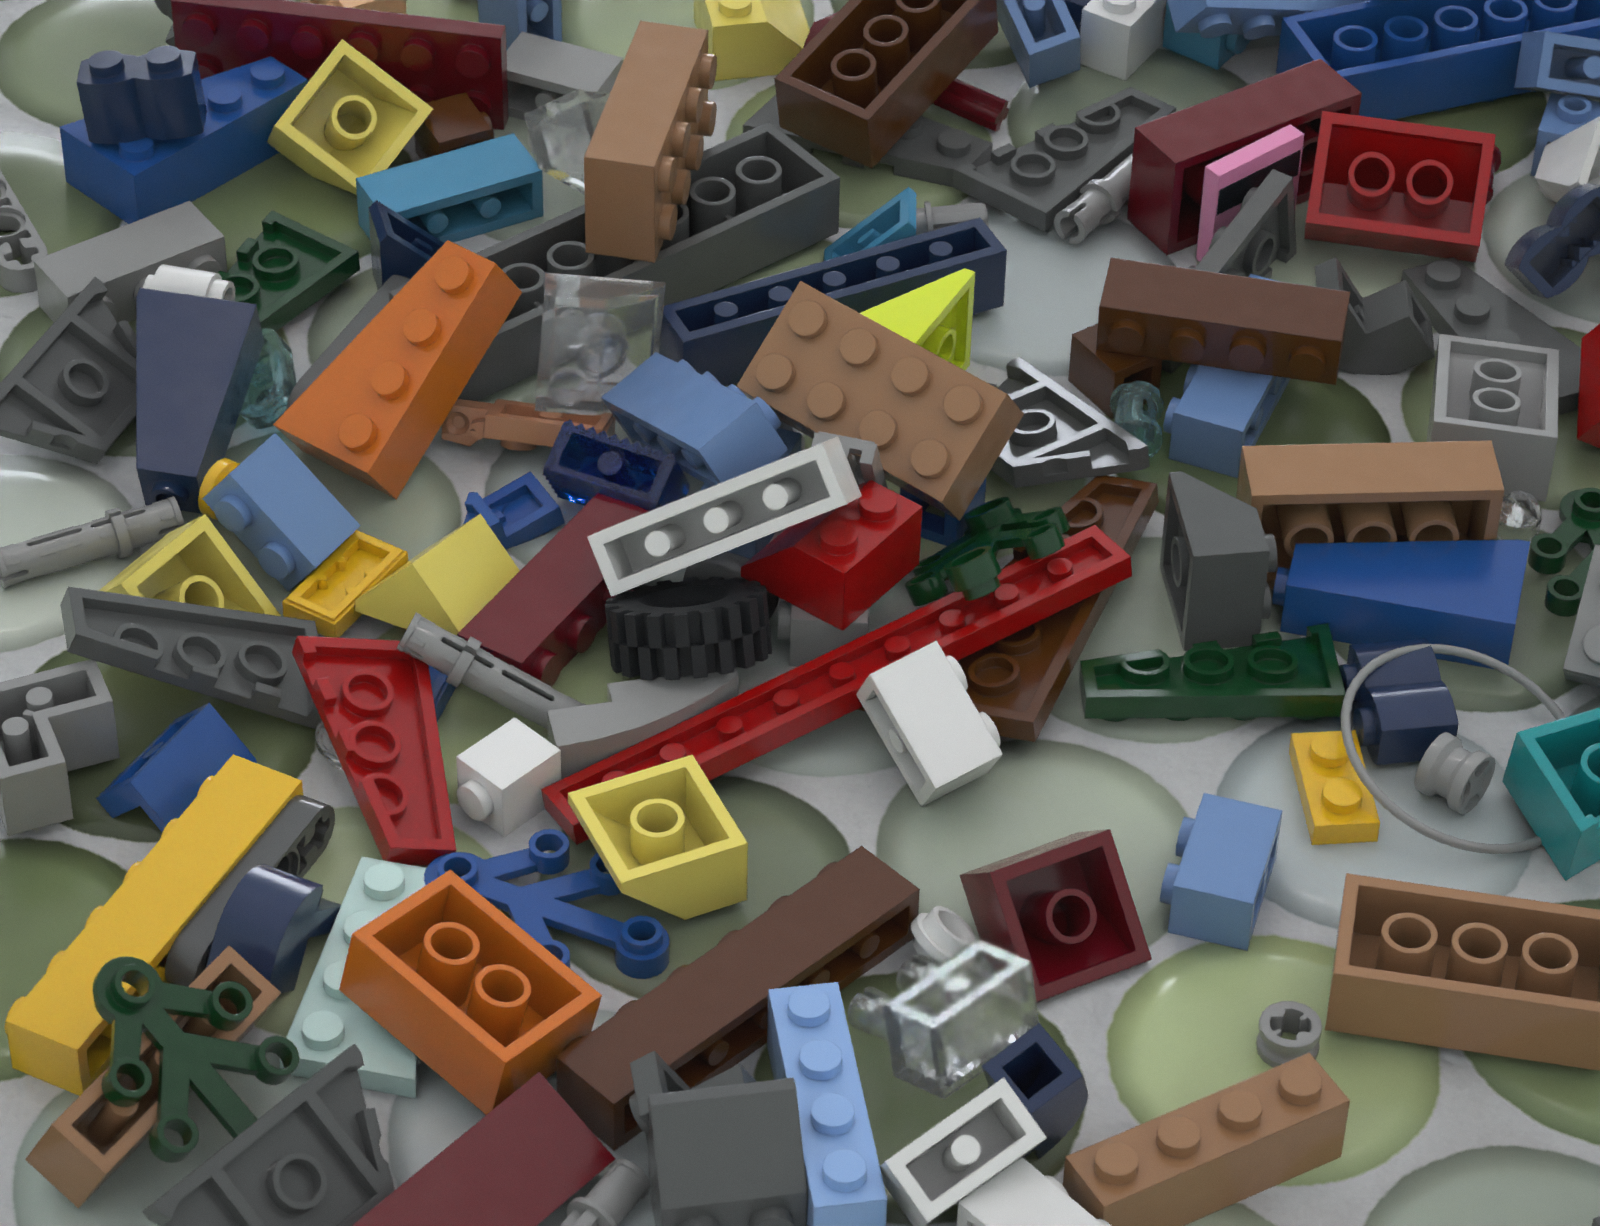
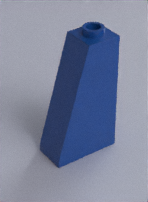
[1272,539,1530,669]

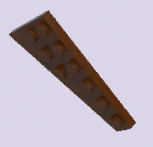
[857,475,1159,742]

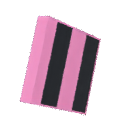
[1196,124,1304,261]

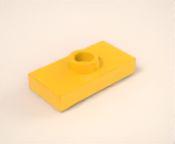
[282,530,408,637]

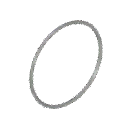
[1341,644,1566,854]

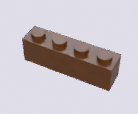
[1096,257,1350,385]

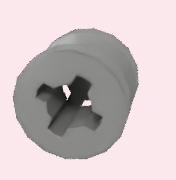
[1414,732,1496,815]

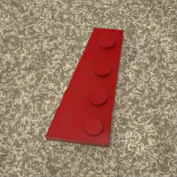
[292,635,456,866]

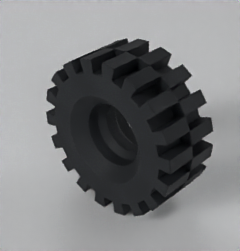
[605,576,772,680]

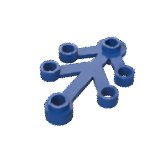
[424,829,670,979]

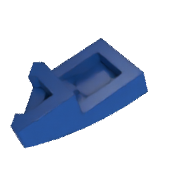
[463,471,565,550]

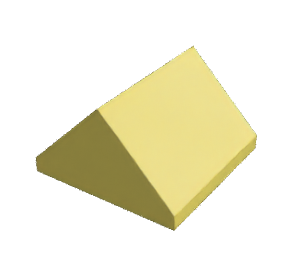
[355,513,520,635]

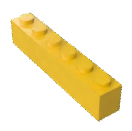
[5,754,303,1096]

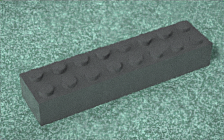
[389,122,840,401]

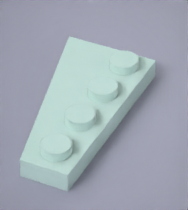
[279,857,426,1099]

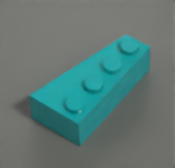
[1502,707,1600,881]

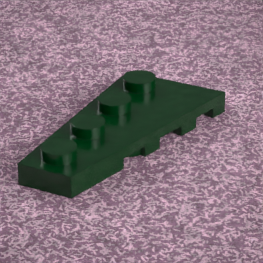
[218,210,360,340]
[1079,623,1346,722]

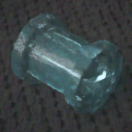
[1110,381,1164,458]

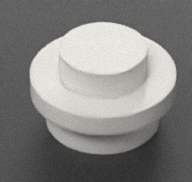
[911,906,976,970]

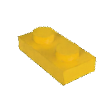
[1289,730,1380,845]

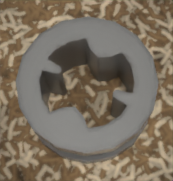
[1256,1001,1322,1068]

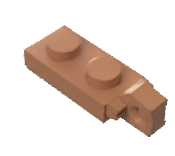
[441,399,616,459]

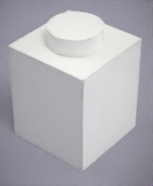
[456,717,561,837]

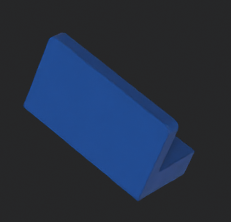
[96,702,257,832]

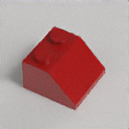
[741,480,923,631]

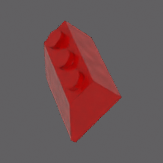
[1304,111,1496,262]

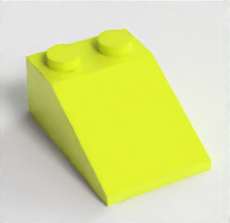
[860,268,975,370]

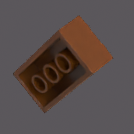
[774,0,998,169]

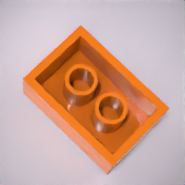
[339,870,602,1115]

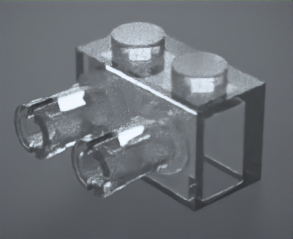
[848,940,1039,1099]

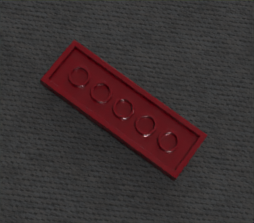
[171,0,509,130]

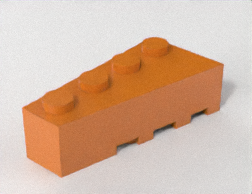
[273,240,522,500]

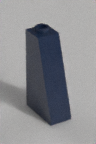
[136,288,264,514]

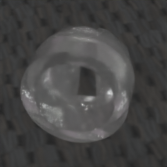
[1497,490,1542,542]

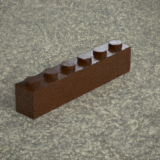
[556,846,920,1151]

